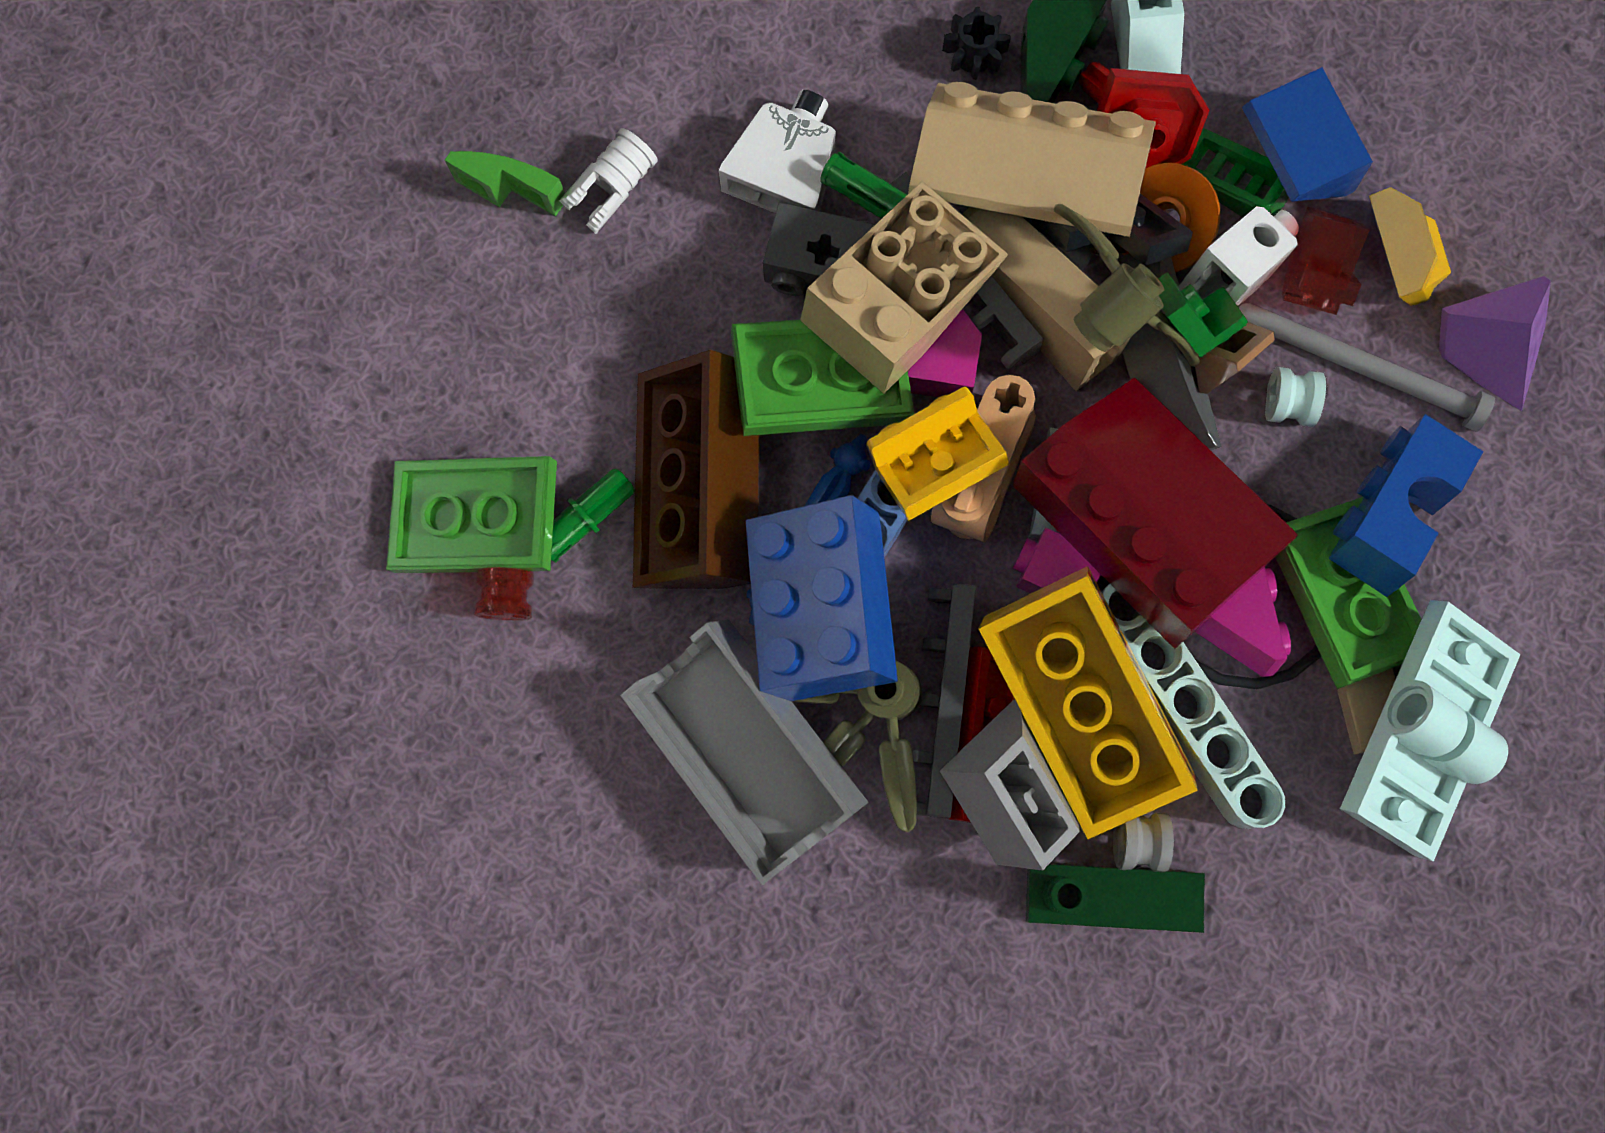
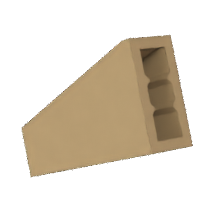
[962,207,1131,392]

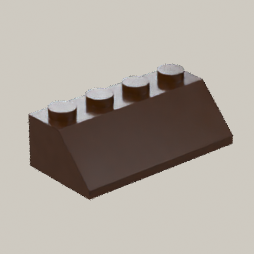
[632,350,759,589]

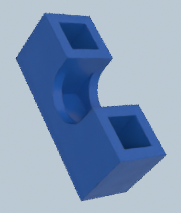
[1329,414,1484,597]

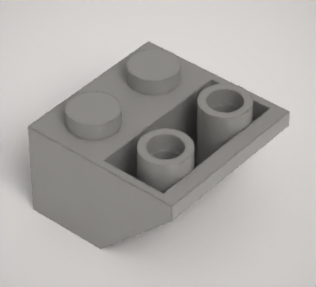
[940,700,1080,870]

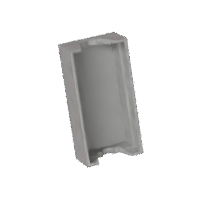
[620,619,869,885]

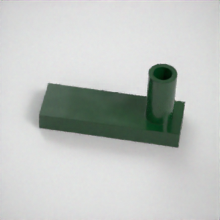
[1026,864,1205,933]

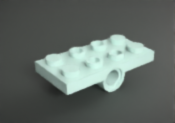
[1340,600,1520,861]

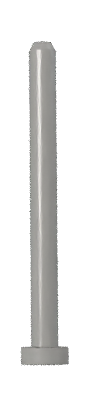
[1239,303,1495,432]

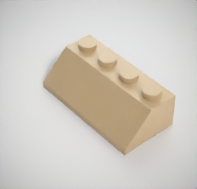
[908,82,1156,237]

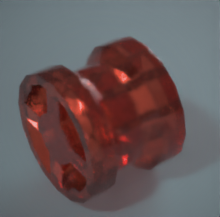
[474,567,534,621]

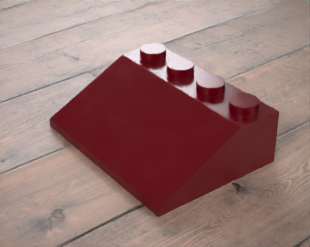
[1013,377,1298,649]

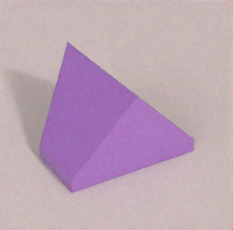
[1439,276,1551,411]

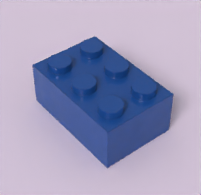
[746,495,898,701]

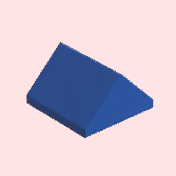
[1242,67,1373,202]

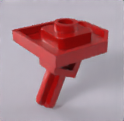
[1078,62,1210,169]

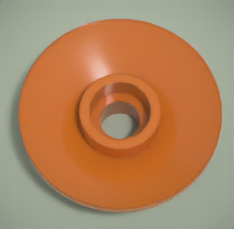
[1117,163,1220,273]

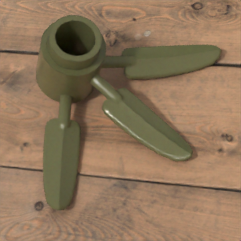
[1054,204,1200,366]
[795,661,922,832]

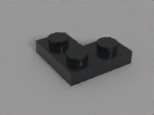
[1031,194,1193,265]

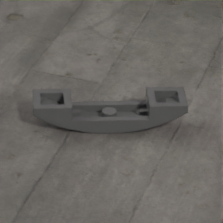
[1117,253,1222,450]

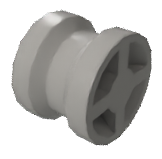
[1113,813,1174,872]

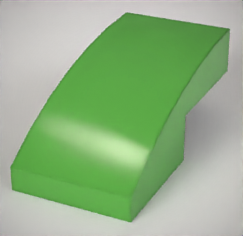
[445,151,565,217]

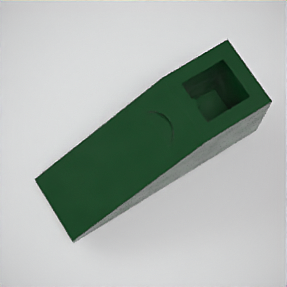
[1020,0,1110,103]

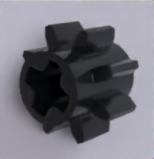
[942,7,1011,80]

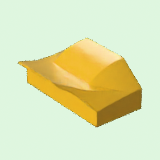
[1369,187,1451,306]

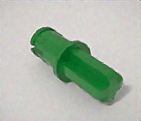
[551,469,635,563]

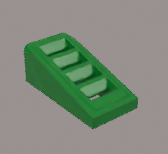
[1182,128,1289,217]

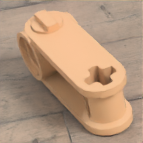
[931,375,1036,543]

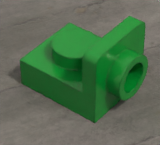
[1158,272,1248,358]

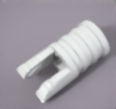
[559,128,658,234]

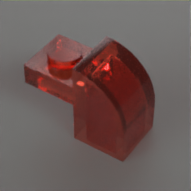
[1282,206,1369,315]

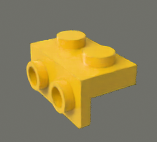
[866,387,1009,521]

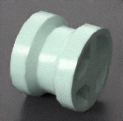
[1265,367,1326,427]

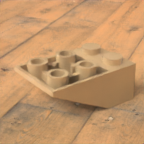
[800,181,1008,394]

